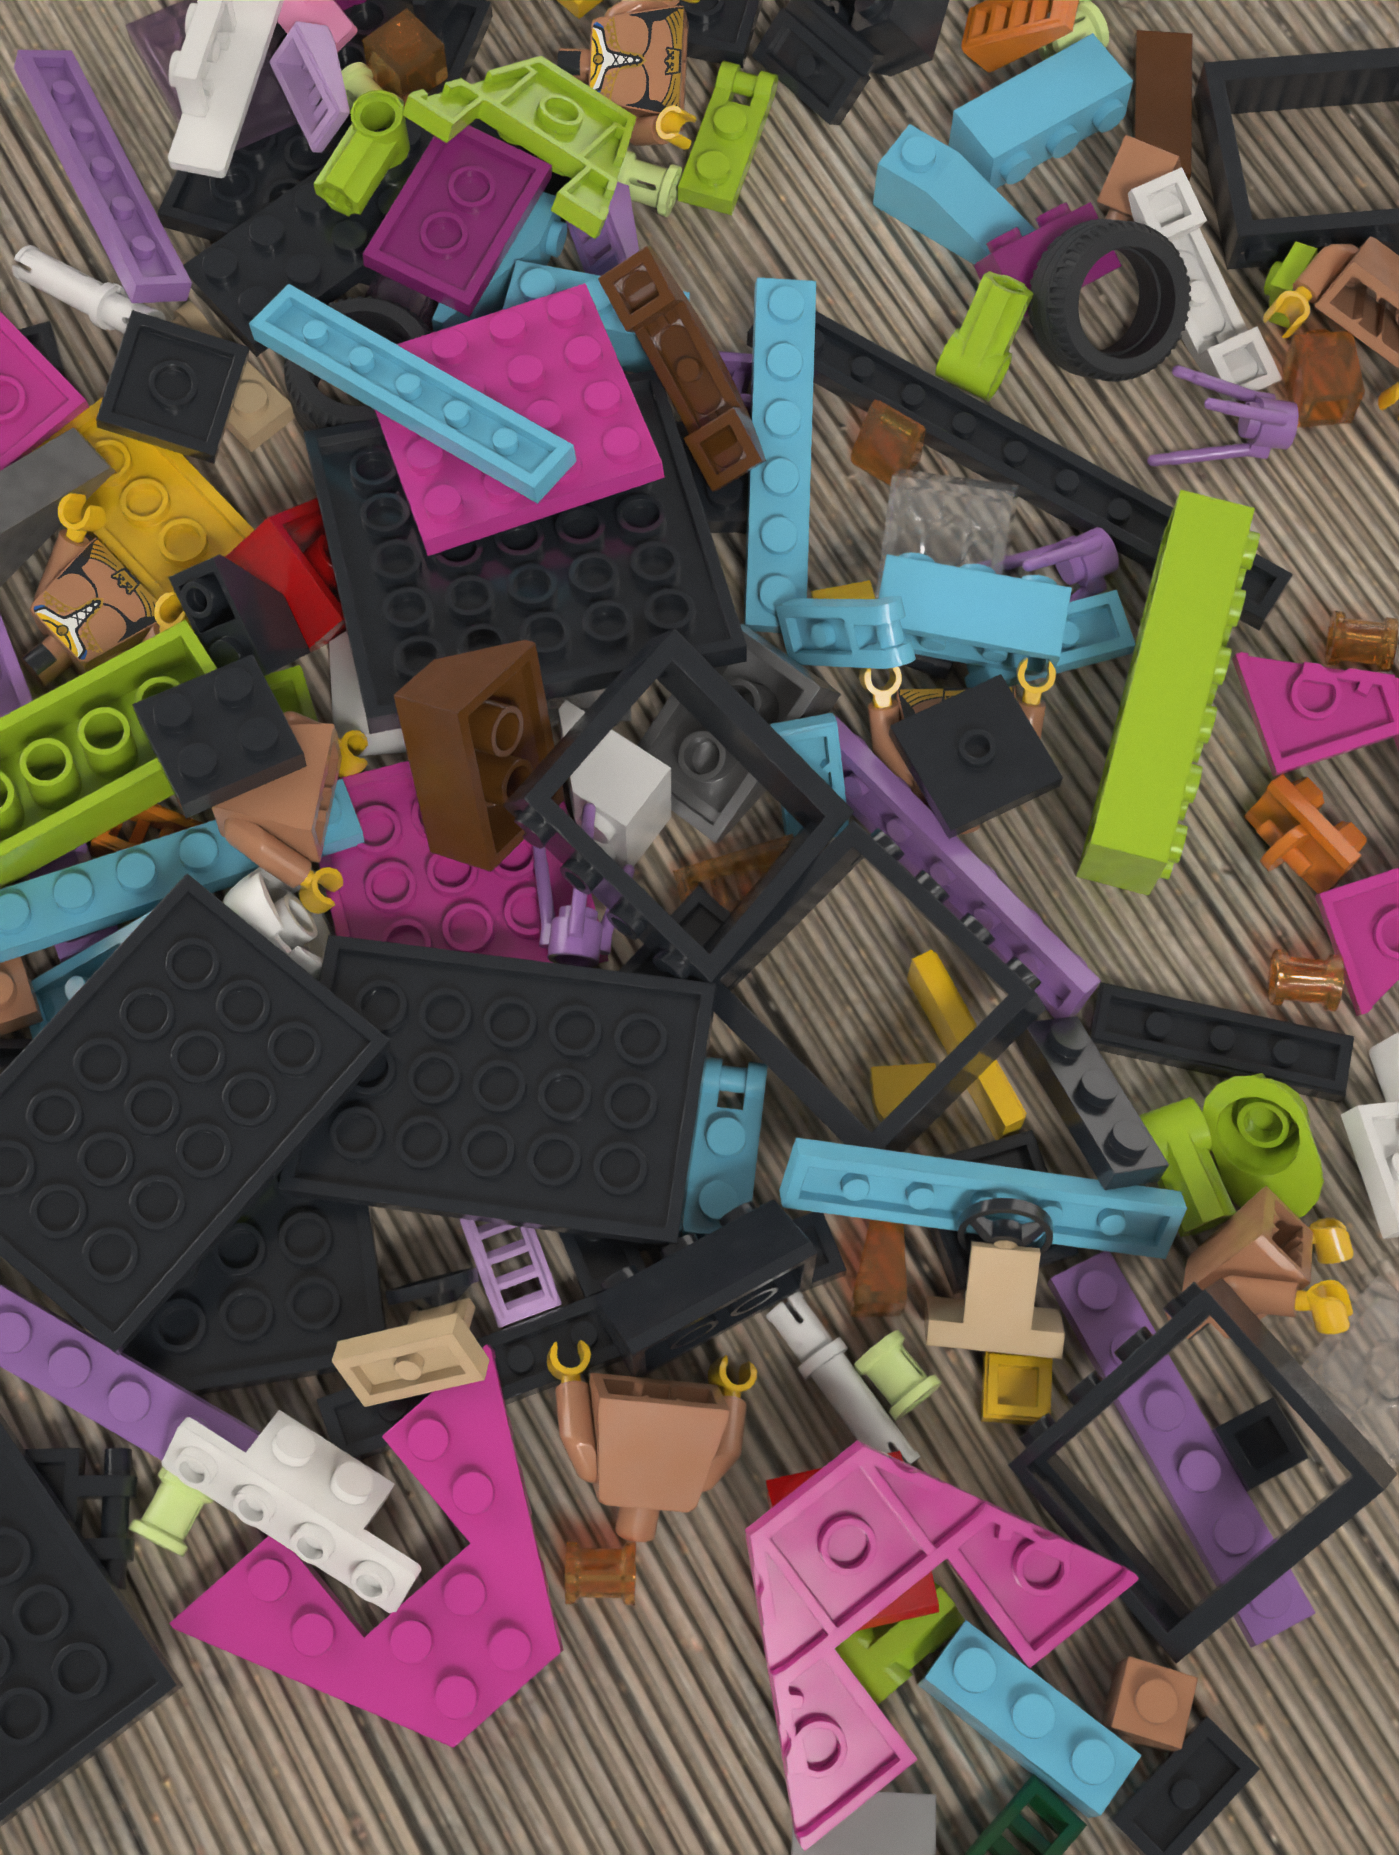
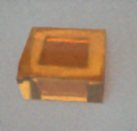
[850,399,926,488]

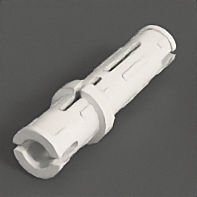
[12,245,166,334]
[766,1291,921,1465]

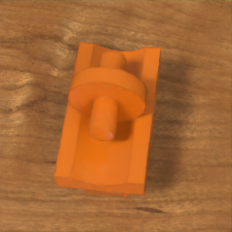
[1244,774,1367,894]

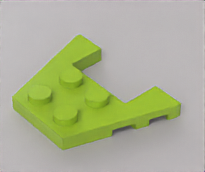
[402,56,637,239]

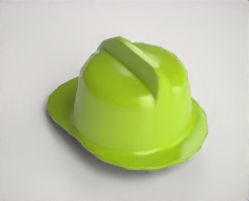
[1202,1073,1324,1218]

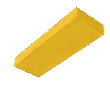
[907,949,1027,1140]

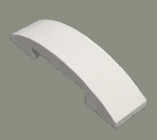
[1128,167,1282,402]

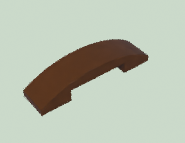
[598,246,766,492]

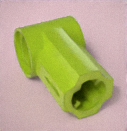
[314,90,410,216]
[935,271,1034,402]
[1139,1097,1236,1238]
[835,1582,965,1706]

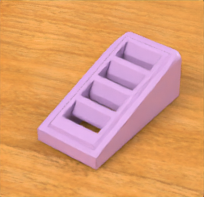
[269,21,350,153]
[459,1218,562,1328]

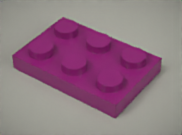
[363,125,552,317]

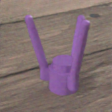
[1147,365,1299,466]
[981,527,1119,602]
[533,803,635,968]

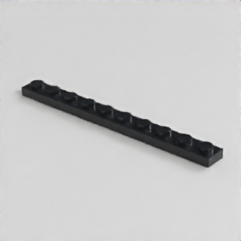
[747,311,1293,630]

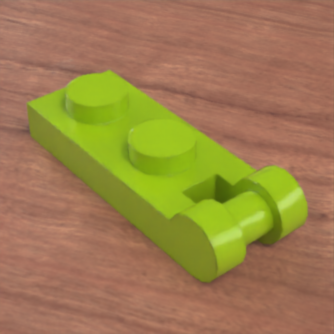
[678,61,778,216]

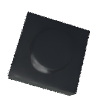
[1212,1397,1308,1492]

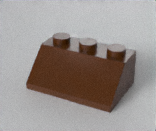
[394,640,565,872]

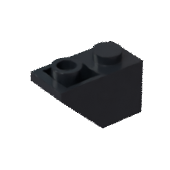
[168,554,311,676]

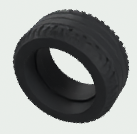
[1028,219,1191,382]
[284,296,432,431]

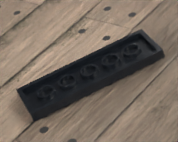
[183,75,527,357]

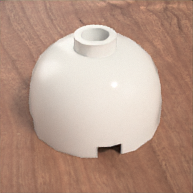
[223,867,336,981]

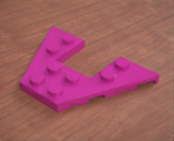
[1232,652,1399,1016]
[169,1344,564,1748]
[745,1440,1139,1851]

